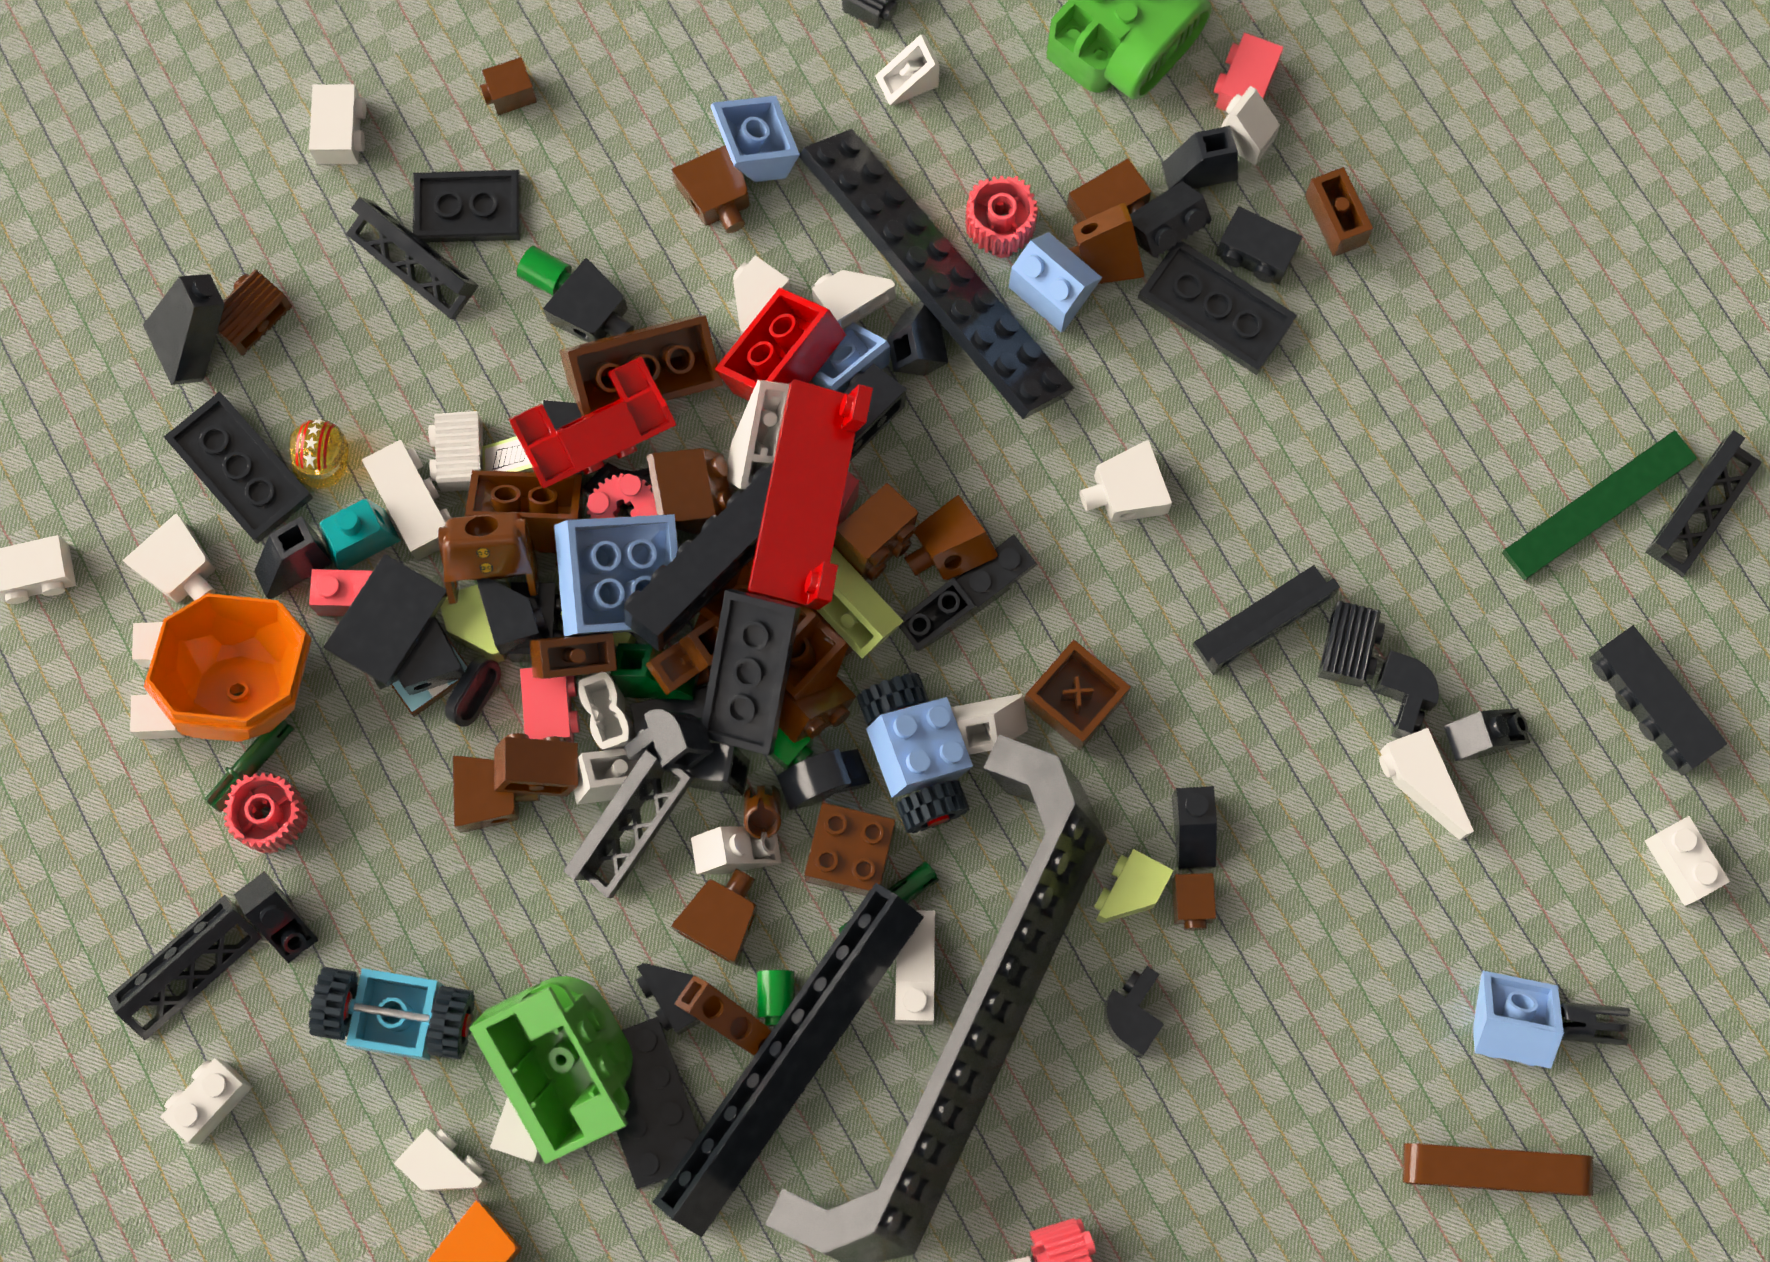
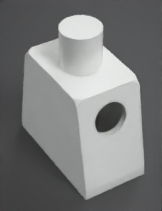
[1080,440,1172,522]
[123,514,216,603]

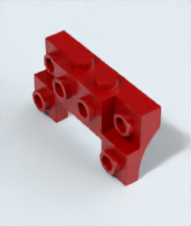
[508,356,677,489]

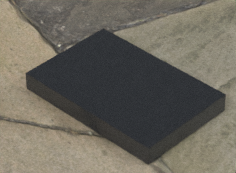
[413,170,521,243]
[323,554,447,687]

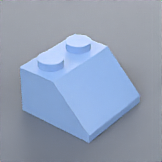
[711,96,800,182]
[1009,232,1102,333]
[1473,970,1564,1069]

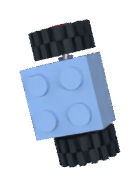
[857,673,973,833]

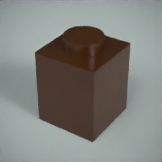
[480,57,537,115]
[1171,873,1216,931]

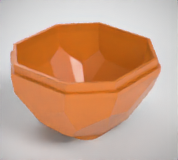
[144,593,312,742]

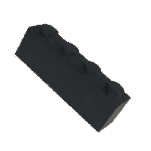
[1589,625,1728,776]

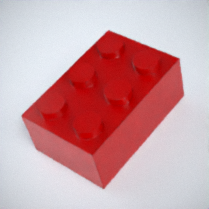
[715,287,847,401]

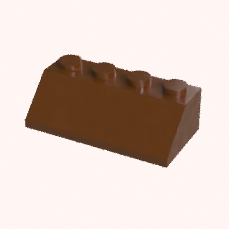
[559,314,723,416]

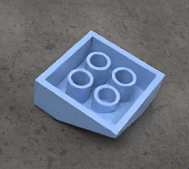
[554,514,678,637]

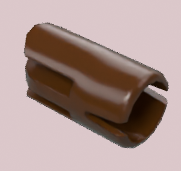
[744,785,782,839]

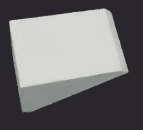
[876,35,940,105]

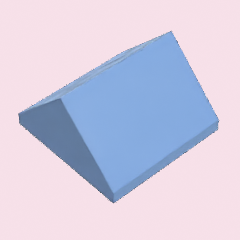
[811,322,890,393]

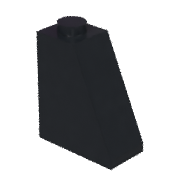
[143,274,225,385]

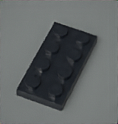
[1138,241,1297,375]
[164,391,313,544]
[702,589,801,755]
[616,1017,700,1190]

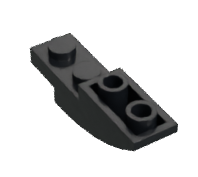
[899,534,1038,652]

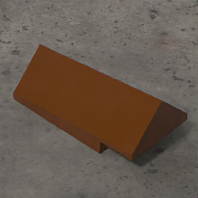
[699,560,849,700]

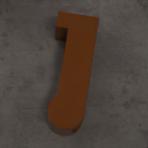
[674,975,771,1056]

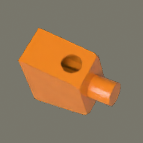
[428,1200,522,1262]

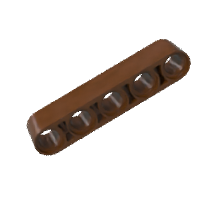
[1403,1143,1593,1196]

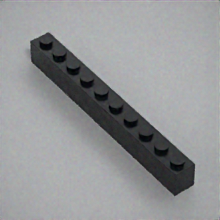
[624,363,907,652]
[652,883,924,1238]

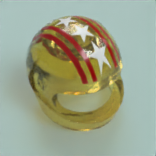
[289,419,349,489]

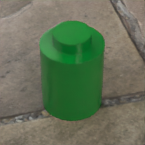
[516,245,572,296]
[757,970,795,1027]

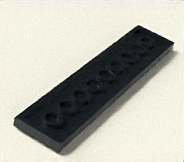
[799,129,1074,420]

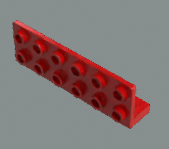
[748,379,873,610]

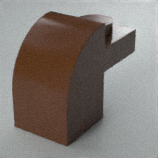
[645,615,720,695]

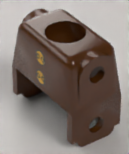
[438,512,539,604]

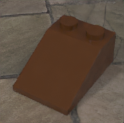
[465,470,583,554]

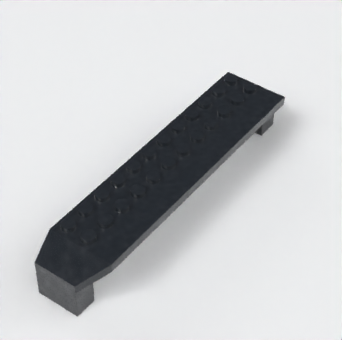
[765,735,1107,1262]

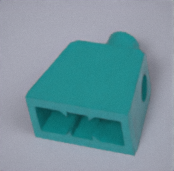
[320,499,401,570]

